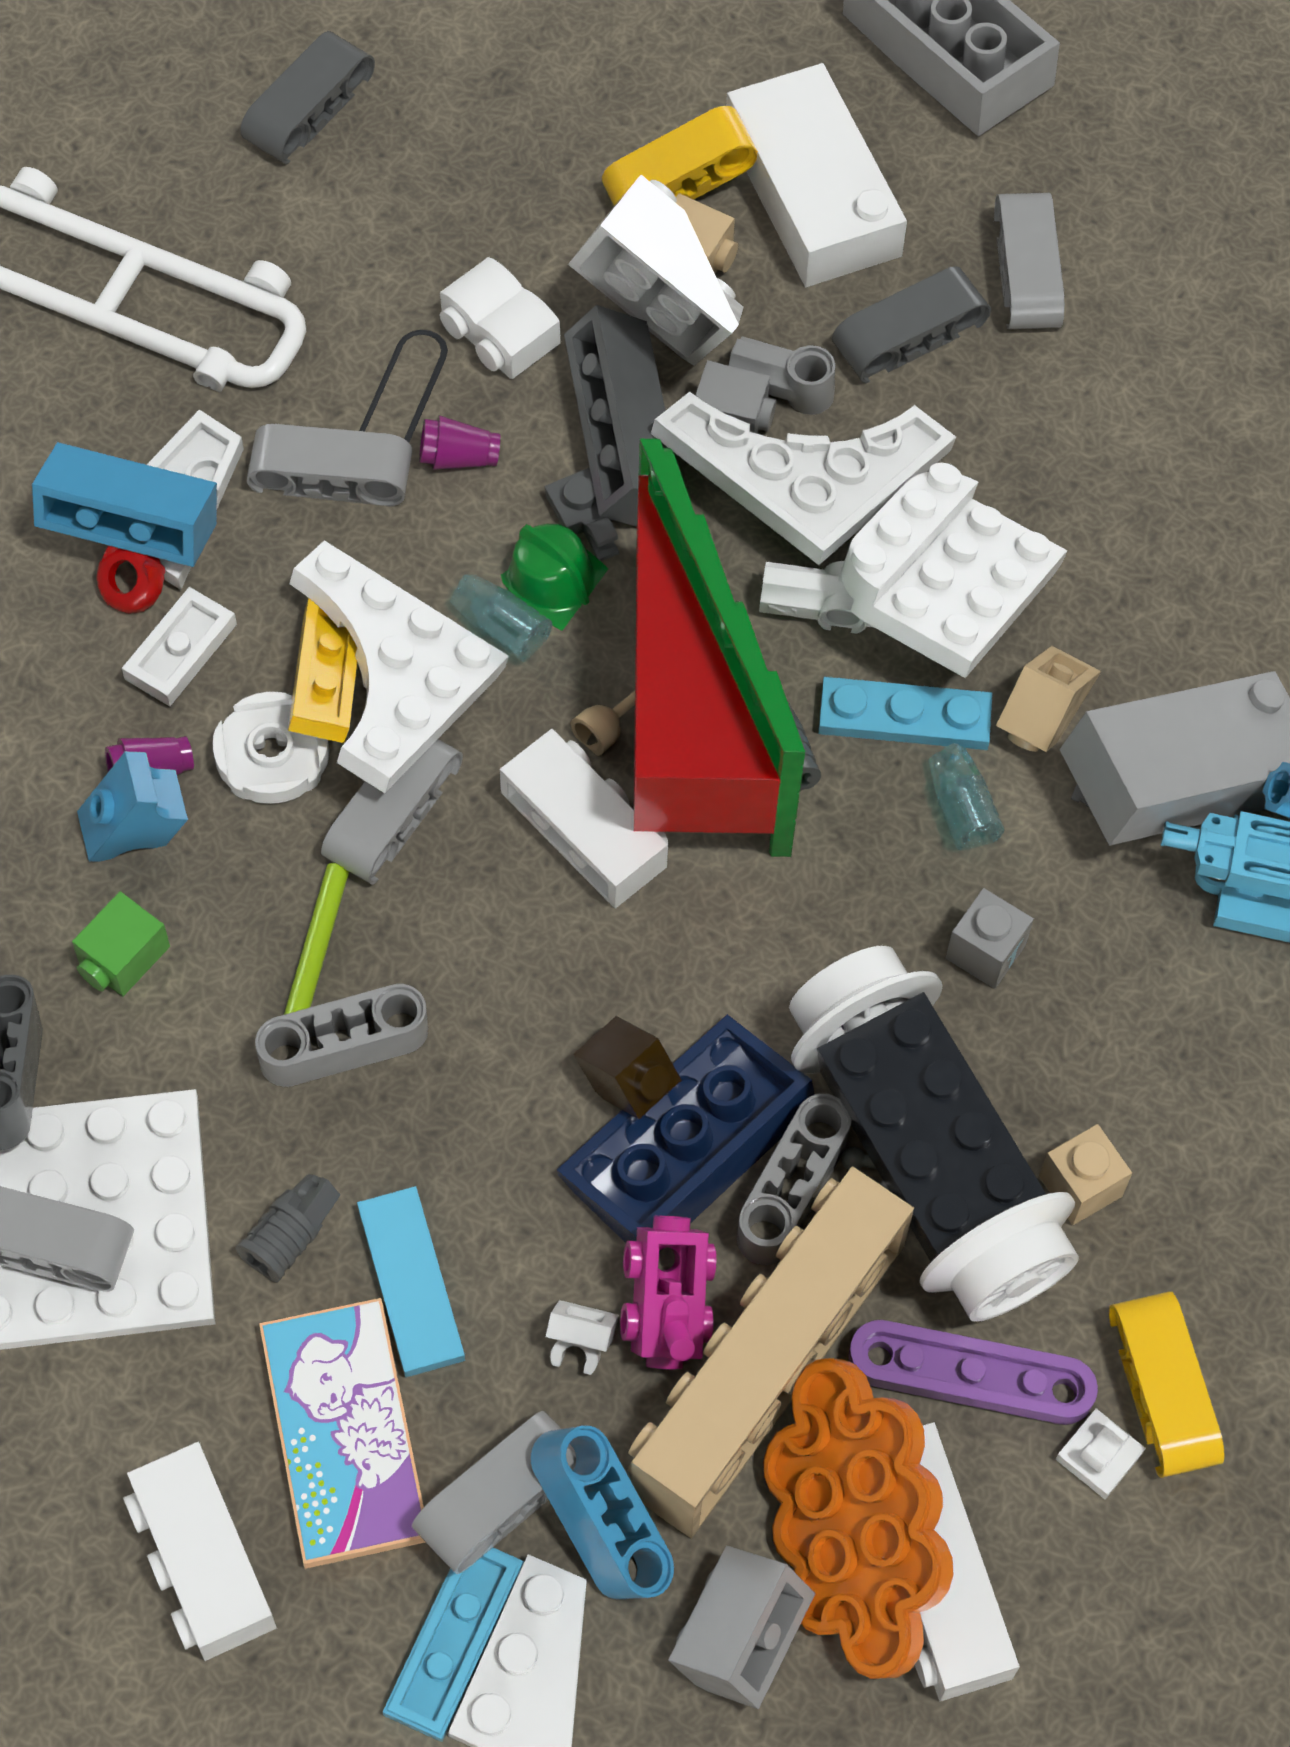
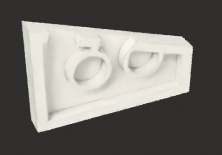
[448,1554,587,1747]

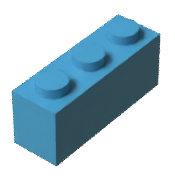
[32,442,217,567]

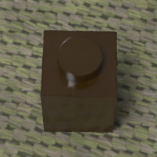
[573,1016,682,1119]

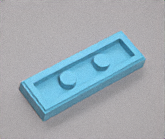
[357,1186,465,1378]
[383,1548,524,1742]

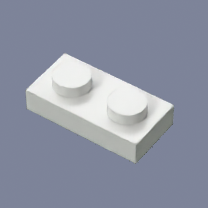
[122,587,237,706]

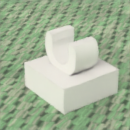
[545,1300,619,1375]
[1055,1409,1146,1500]

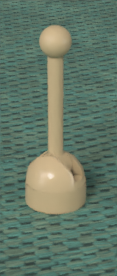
[571,691,635,756]

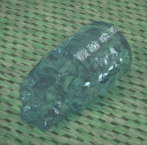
[450,574,552,662]
[928,743,1004,851]

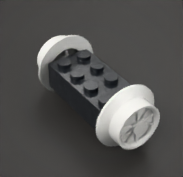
[789,946,1079,1322]

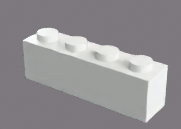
[915,1422,1020,1702]

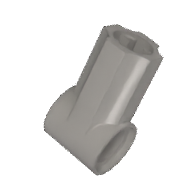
[728,336,835,415]

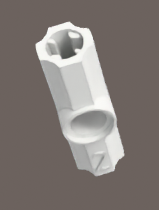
[759,561,875,634]

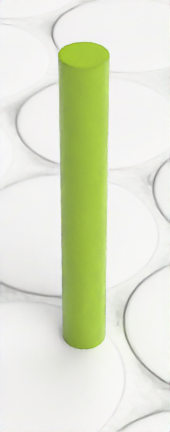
[284,863,349,1015]

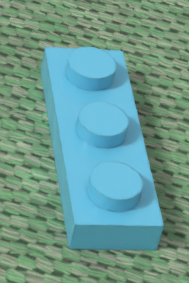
[818,677,992,750]

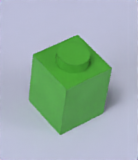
[72,891,170,997]

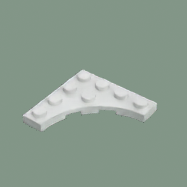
[651,392,956,565]
[289,540,509,793]

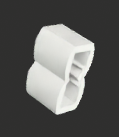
[440,257,561,379]

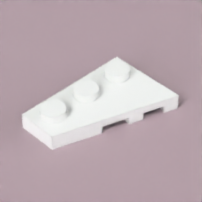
[147,410,244,590]

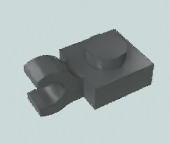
[544,467,619,561]

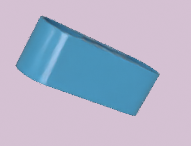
[531,1425,674,1599]

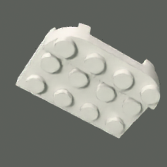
[838,463,1067,678]

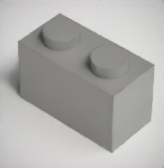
[668,1545,815,1710]

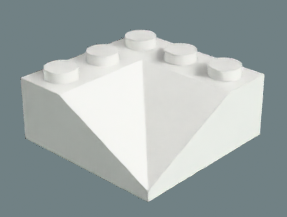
[568,175,743,366]

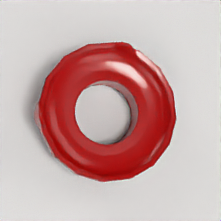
[96,545,166,614]

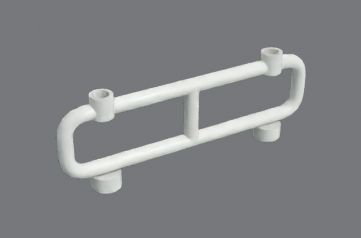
[0,167,306,392]

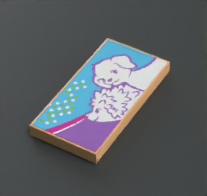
[259,1298,425,1569]

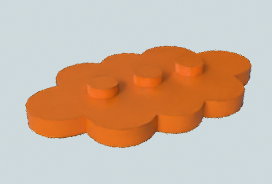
[763,1358,954,1679]

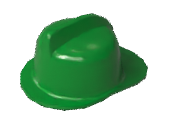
[501,523,609,631]

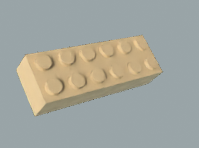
[627,1166,914,1539]

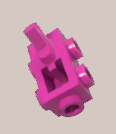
[620,1216,717,1369]

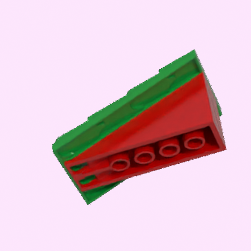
[634,438,805,857]

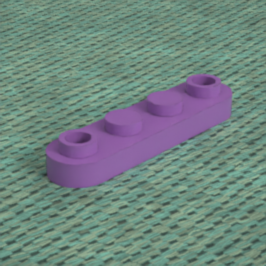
[849,1320,1098,1425]

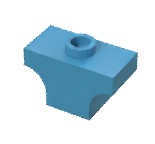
[77,751,188,862]

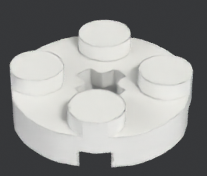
[213,692,329,804]

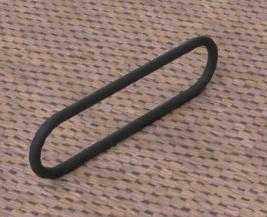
[359,329,448,443]

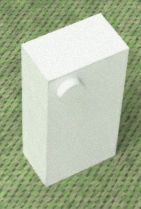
[726,63,907,288]

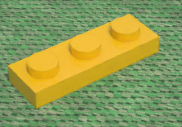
[288,598,357,743]

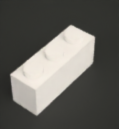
[500,729,668,909]
[123,1442,277,1661]

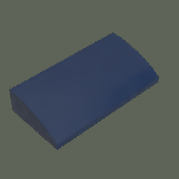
[557,1014,815,1253]

